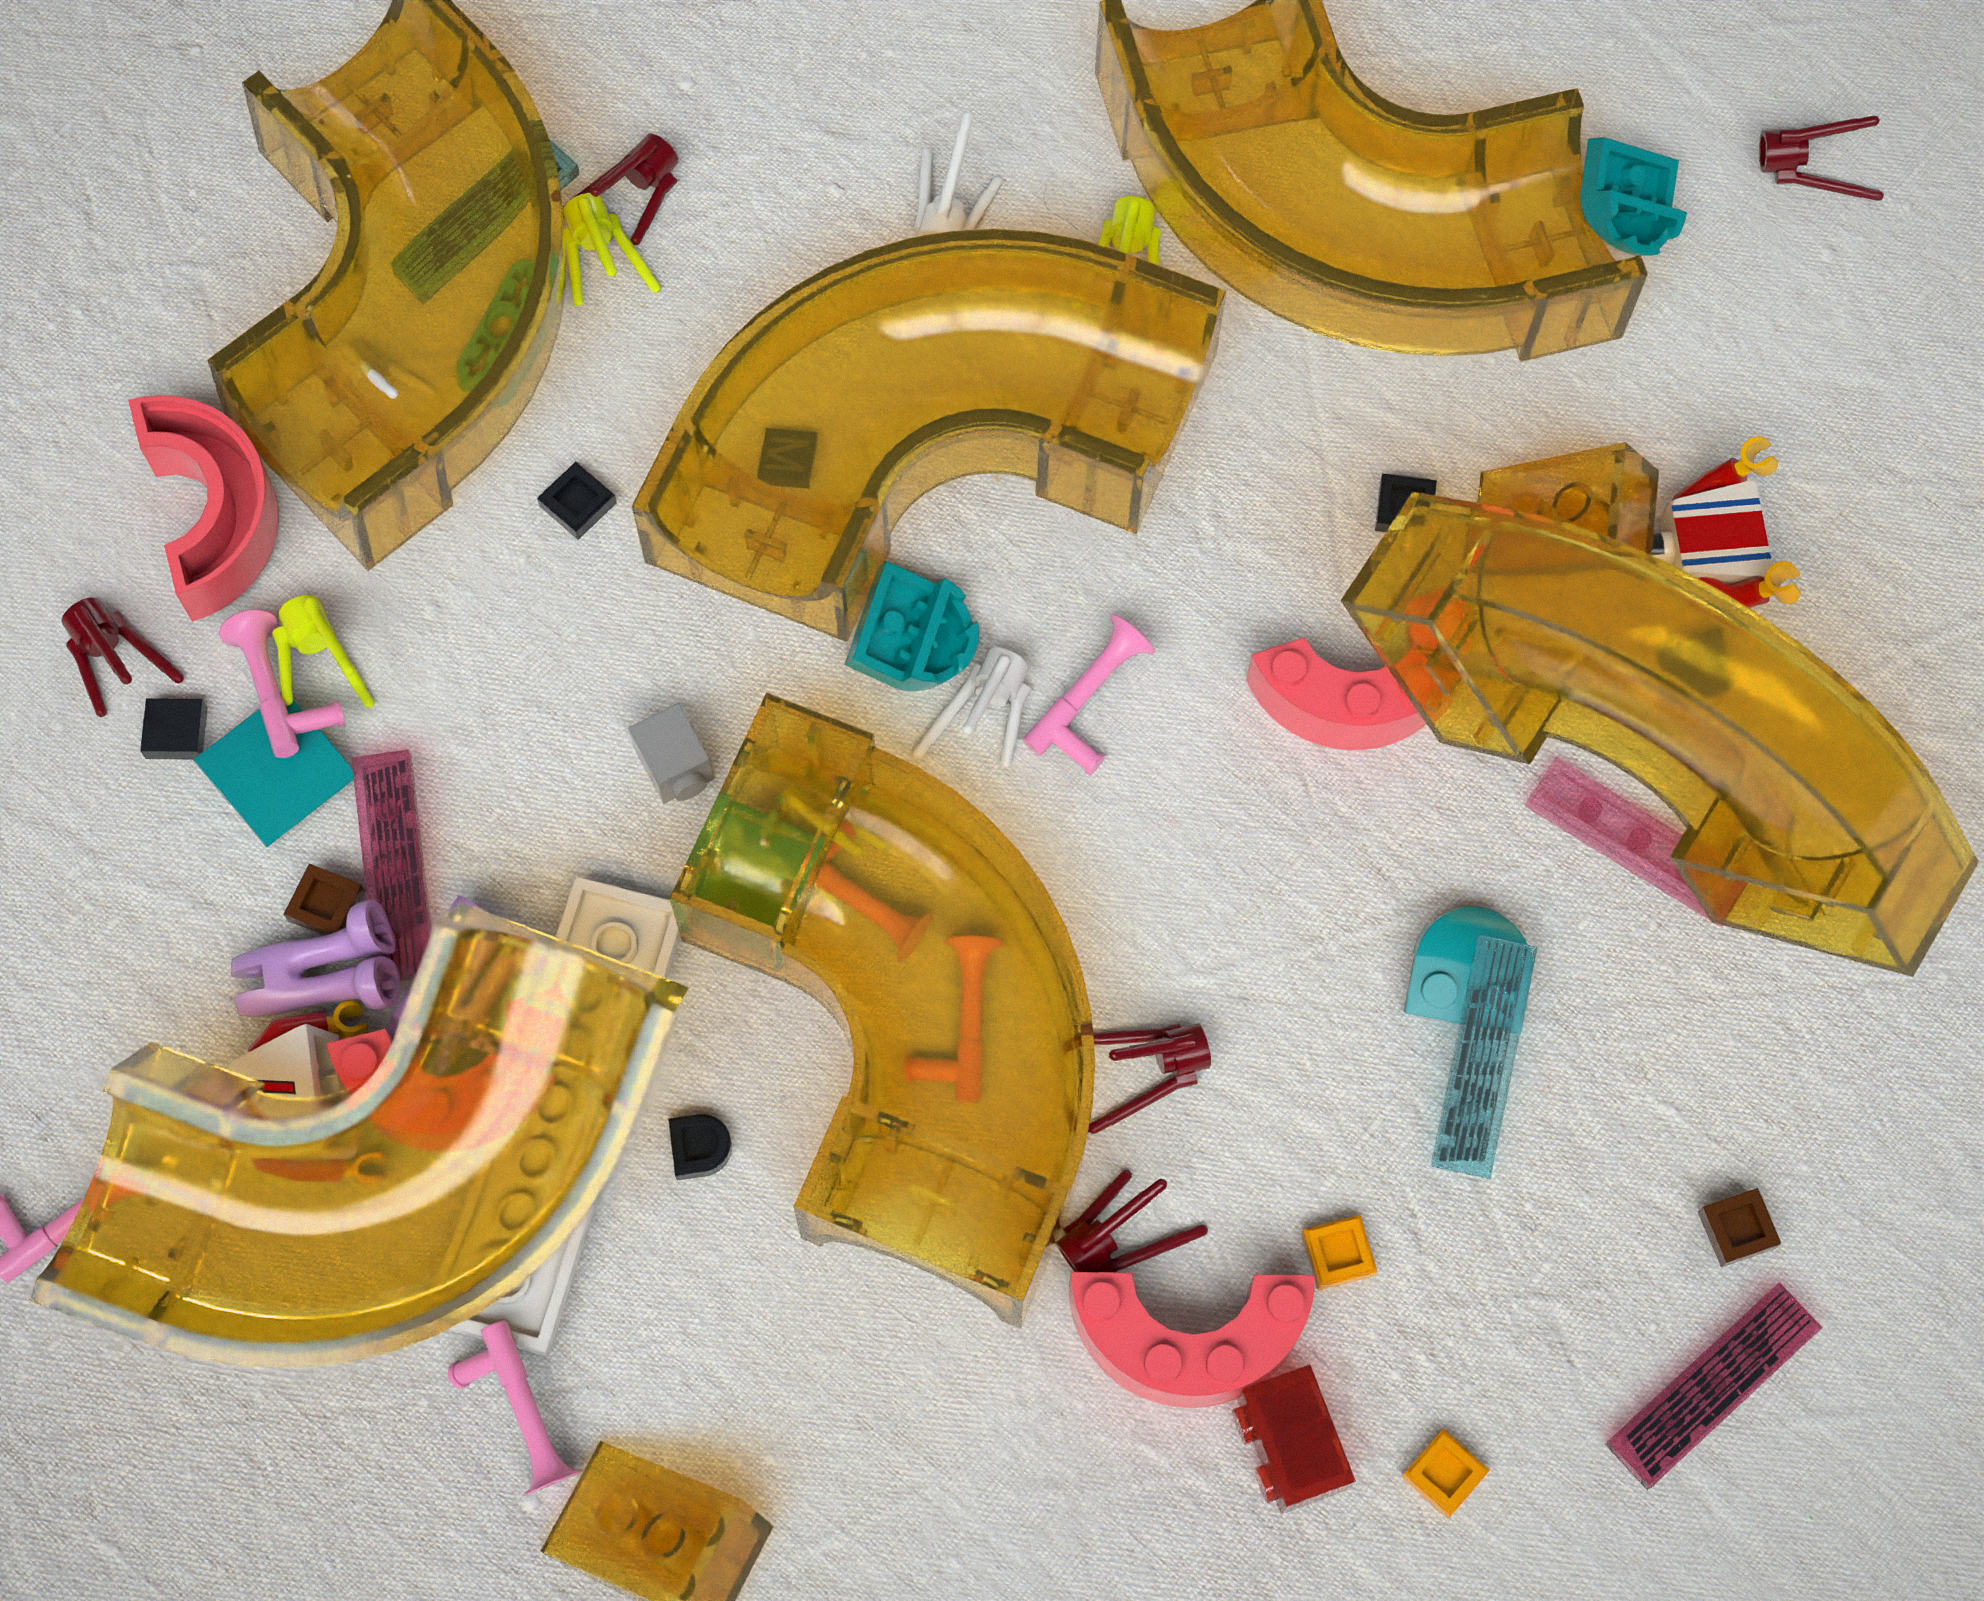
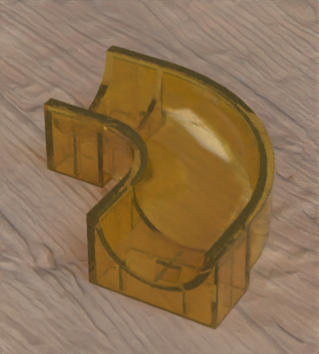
[207,0,566,571]
[1095,0,1648,362]
[632,229,1226,642]
[1340,492,1979,977]
[670,692,1095,1329]
[29,902,689,1368]

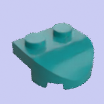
[1580,137,1687,256]
[844,560,979,691]
[1404,906,1533,1035]

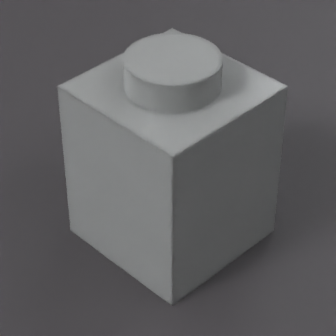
[628,703,714,804]

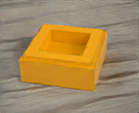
[1301,1215,1378,1291]
[1401,1429,1490,1519]

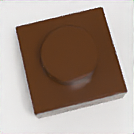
[284,863,365,935]
[1698,1188,1782,1268]

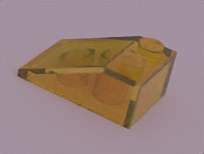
[1470,442,1659,580]
[540,1441,774,1601]

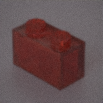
[1232,1364,1356,1515]

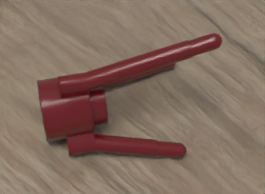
[1759,116,1884,201]
[552,133,678,245]
[61,597,184,717]
[1076,1023,1211,1134]
[1055,1169,1208,1273]

